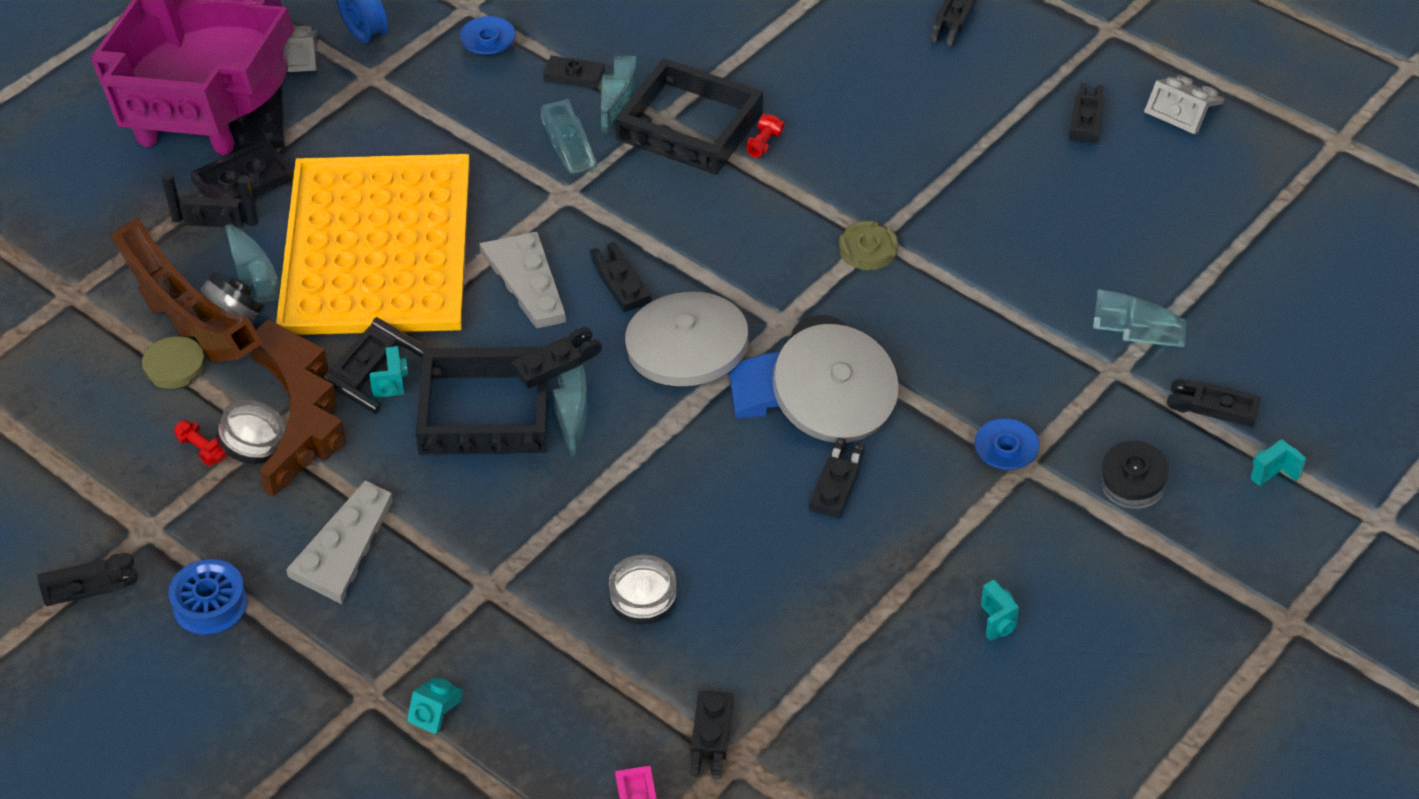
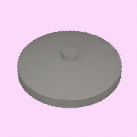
[625,292,749,386]
[772,324,899,443]

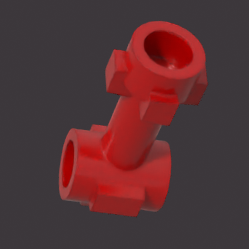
[746,113,785,158]
[174,419,227,467]

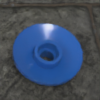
[460,16,515,54]
[974,418,1039,470]

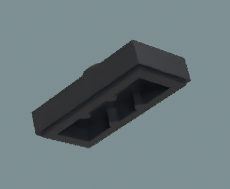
[543,56,605,89]

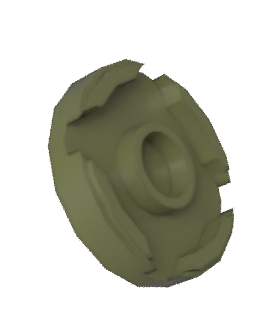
[838,221,898,270]
[142,336,206,389]

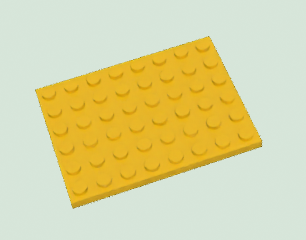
[276,154,470,335]

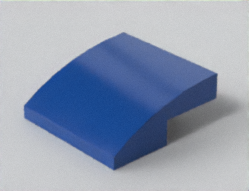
[729,351,781,418]

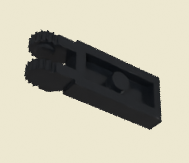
[930,0,977,47]
[1069,82,1105,143]
[590,242,652,312]
[511,327,603,389]
[1167,379,1261,427]
[809,438,865,518]
[37,552,138,606]
[690,690,733,779]

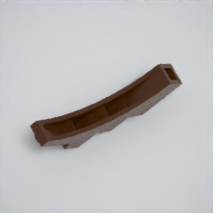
[109,218,263,362]
[251,319,346,497]

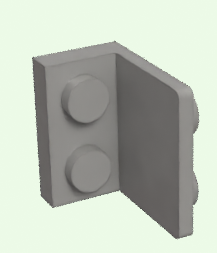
[285,26,318,72]
[1144,75,1224,134]

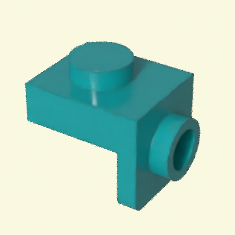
[370,346,408,398]
[1250,439,1306,486]
[981,580,1019,641]
[407,677,464,734]

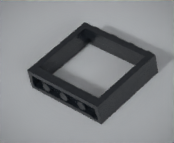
[615,58,763,175]
[416,347,550,455]

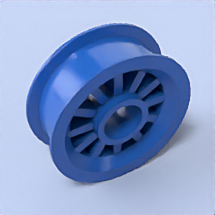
[336,0,388,44]
[168,559,247,635]

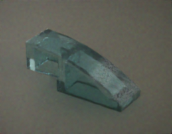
[600,56,637,134]
[540,99,598,175]
[225,224,280,303]
[1093,289,1187,347]
[553,363,588,457]

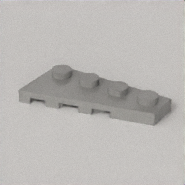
[479,232,566,329]
[286,480,393,604]

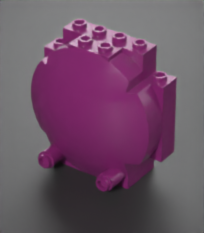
[90,0,294,155]

